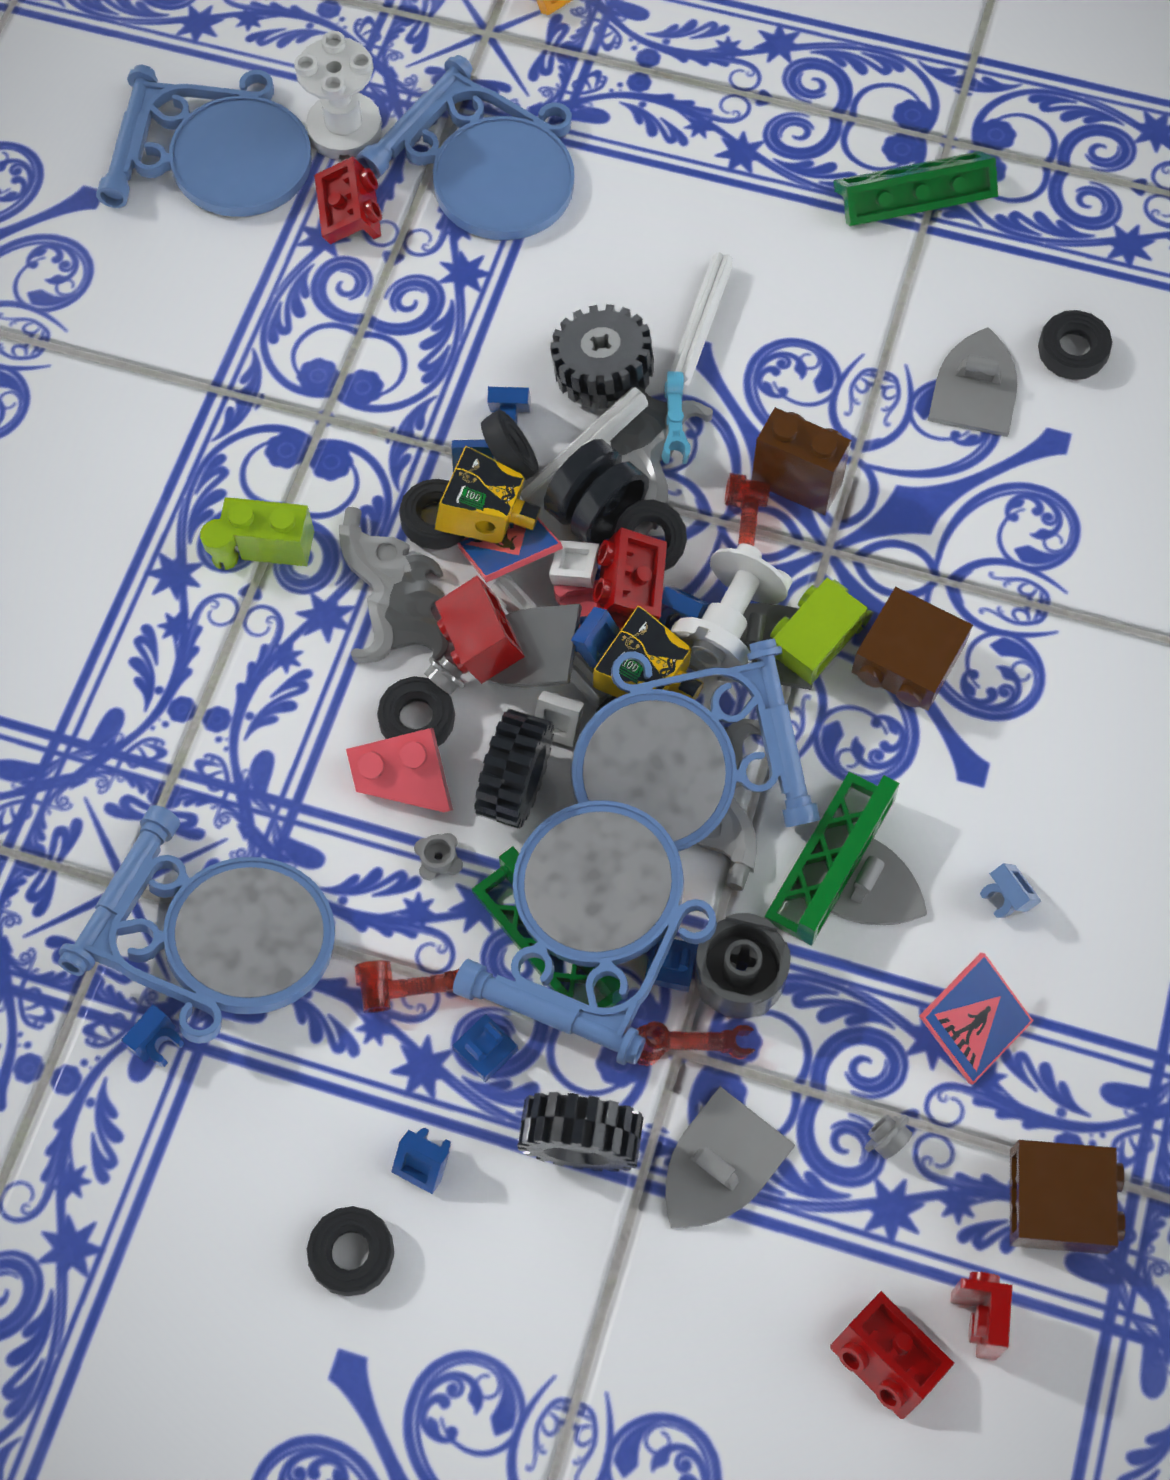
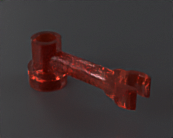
[724,472,770,546]
[354,960,459,1013]
[637,1021,755,1066]

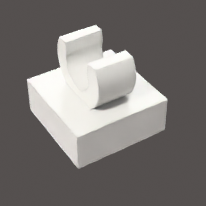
[549,540,600,588]
[535,691,584,747]

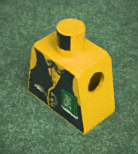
[434,446,541,543]
[593,606,704,700]

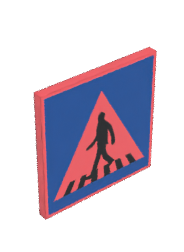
[457,518,563,583]
[919,952,1033,1085]

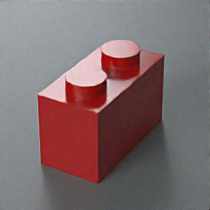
[434,575,525,684]

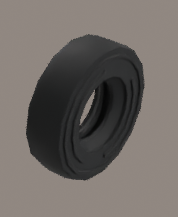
[1038,310,1113,380]
[481,410,539,481]
[399,479,465,550]
[611,499,687,571]
[377,676,456,747]
[306,1206,395,1297]

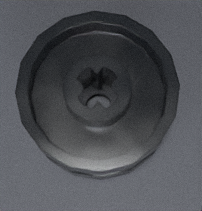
[543,439,649,546]

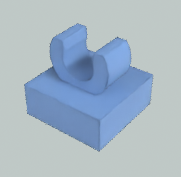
[980,863,1042,918]

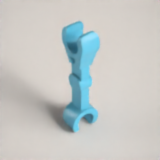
[662,371,691,464]

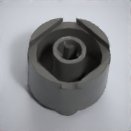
[694,913,791,1018]

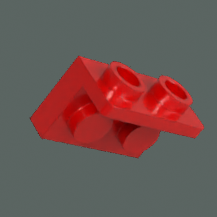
[314,156,382,244]
[593,527,667,620]
[950,1272,1013,1360]
[830,1291,955,1419]

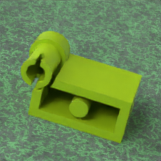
[200,497,315,570]
[770,577,873,685]

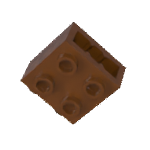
[751,407,852,515]
[851,586,973,711]
[1010,1140,1126,1254]

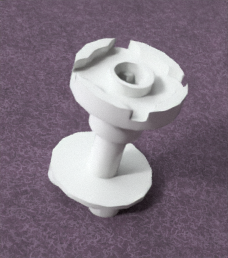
[294,31,382,160]
[671,543,792,682]

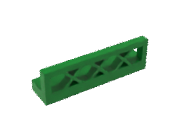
[833,151,998,226]
[764,772,900,946]
[472,846,622,1008]

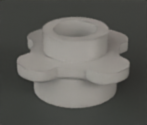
[424,656,466,695]
[414,833,463,881]
[865,1115,912,1159]

